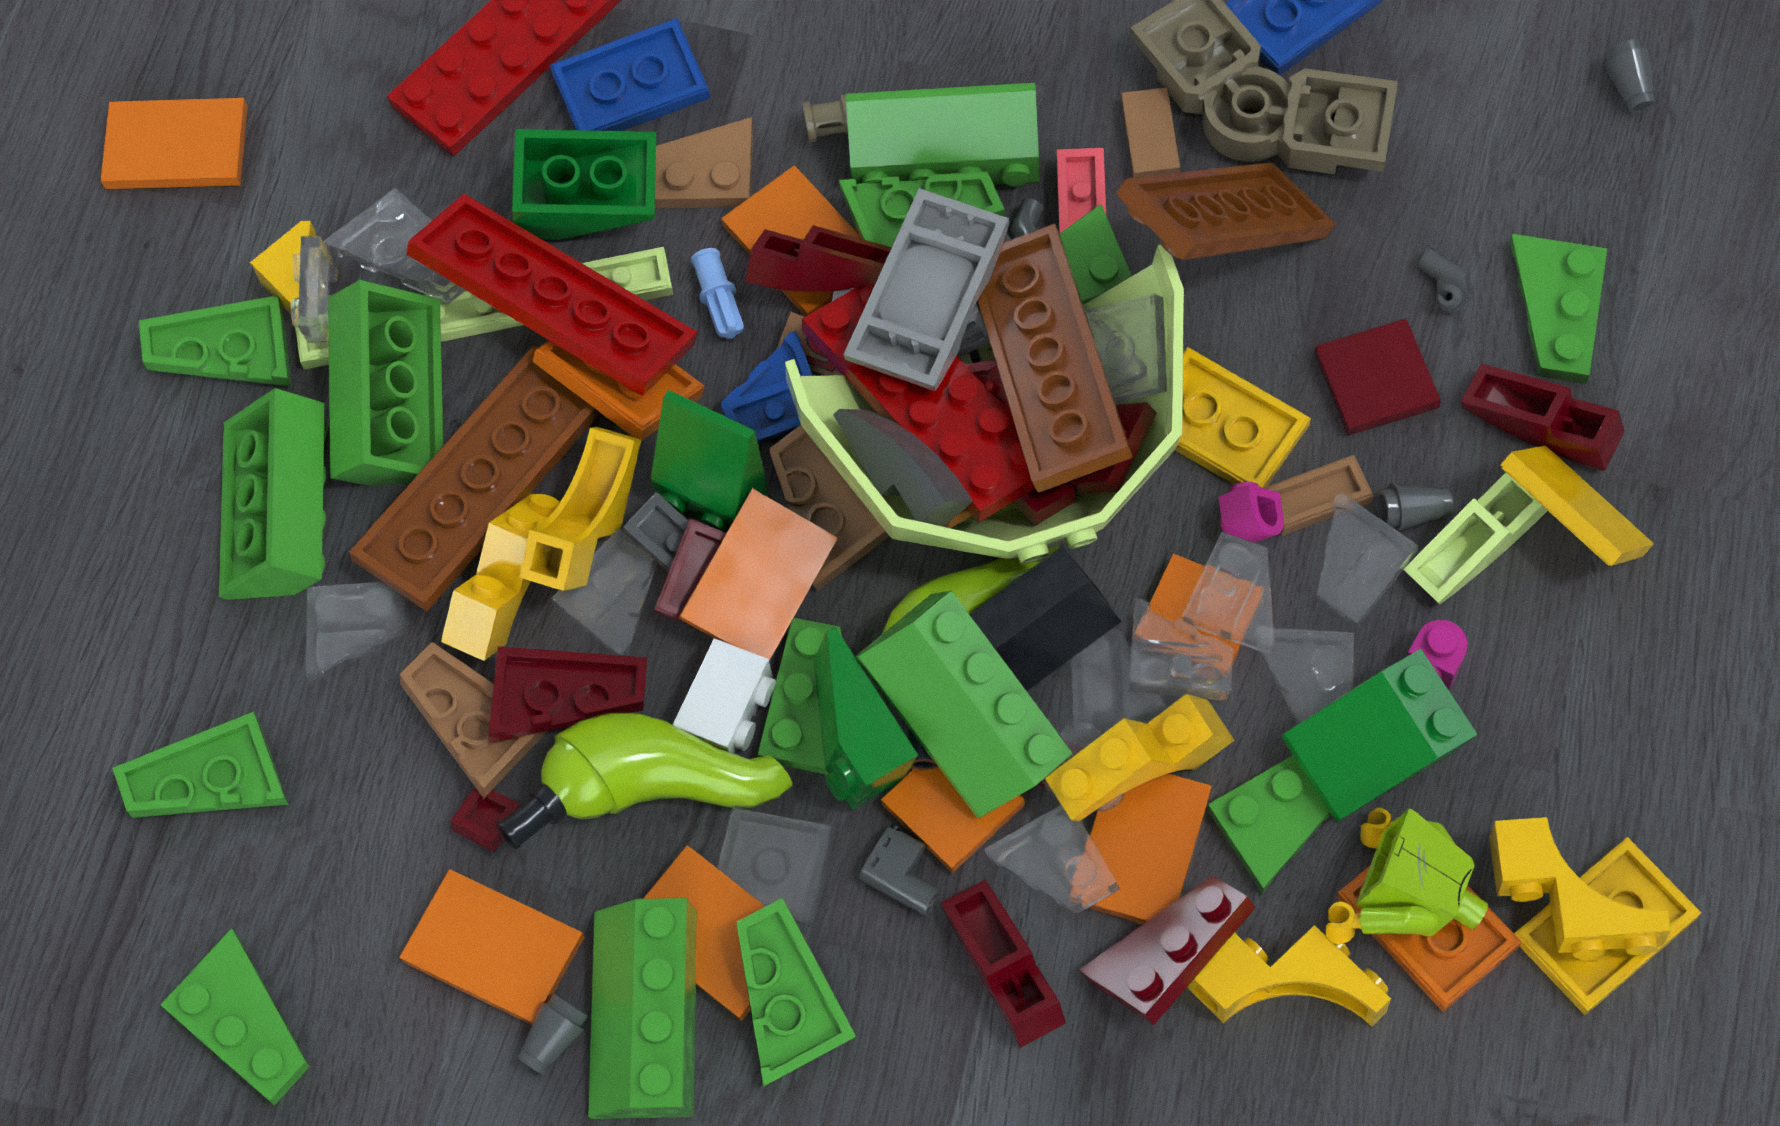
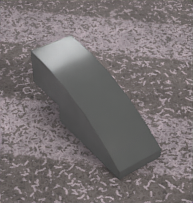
[833,409,973,525]

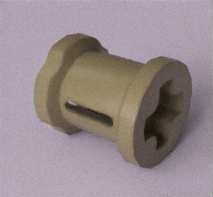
[802,94,848,143]

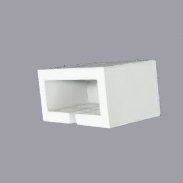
[673,638,776,755]

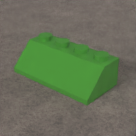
[846,83,1040,186]
[328,280,443,486]
[219,388,327,600]
[855,591,1073,818]
[588,898,697,1119]

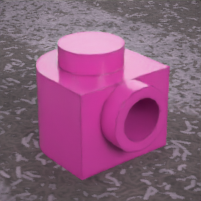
[1218,482,1284,547]
[1407,620,1468,690]

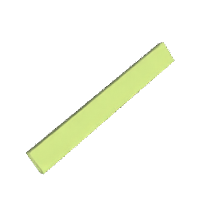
[294,247,674,370]

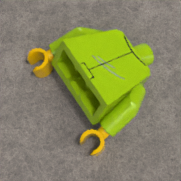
[1325,808,1488,944]

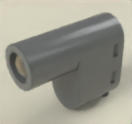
[859,823,941,916]

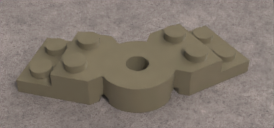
[1130,0,1398,174]

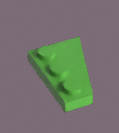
[161,928,310,1106]

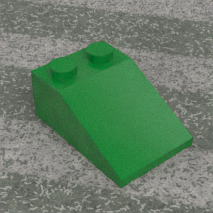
[512,129,656,240]
[651,390,769,533]
[813,627,918,810]
[1281,649,1478,823]

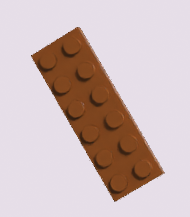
[1116,162,1336,260]
[978,223,1133,493]
[349,345,601,612]

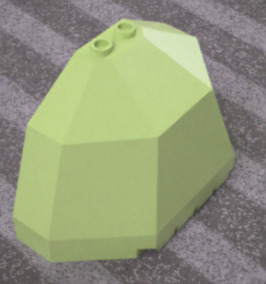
[785,245,1184,564]

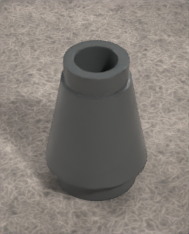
[1603,39,1657,113]
[1375,483,1453,532]
[517,993,589,1075]

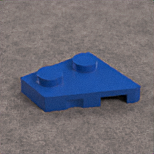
[721,331,813,444]

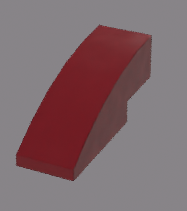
[746,225,892,292]
[1461,363,1625,471]
[941,879,1066,1048]

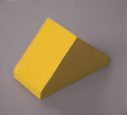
[250,221,321,321]

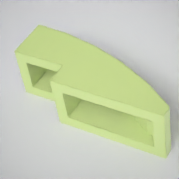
[1403,473,1548,604]

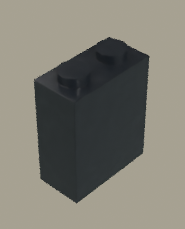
[969,545,1122,691]

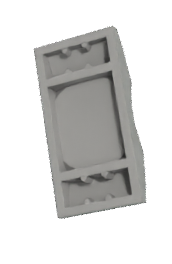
[843,188,1009,391]

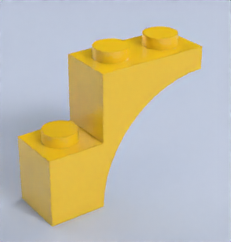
[519,427,641,591]
[441,493,559,661]
[1045,694,1235,822]
[1489,817,1671,959]
[1187,925,1391,1026]

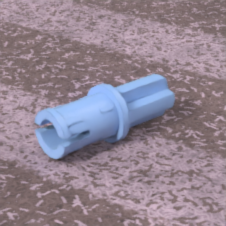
[691,248,744,340]

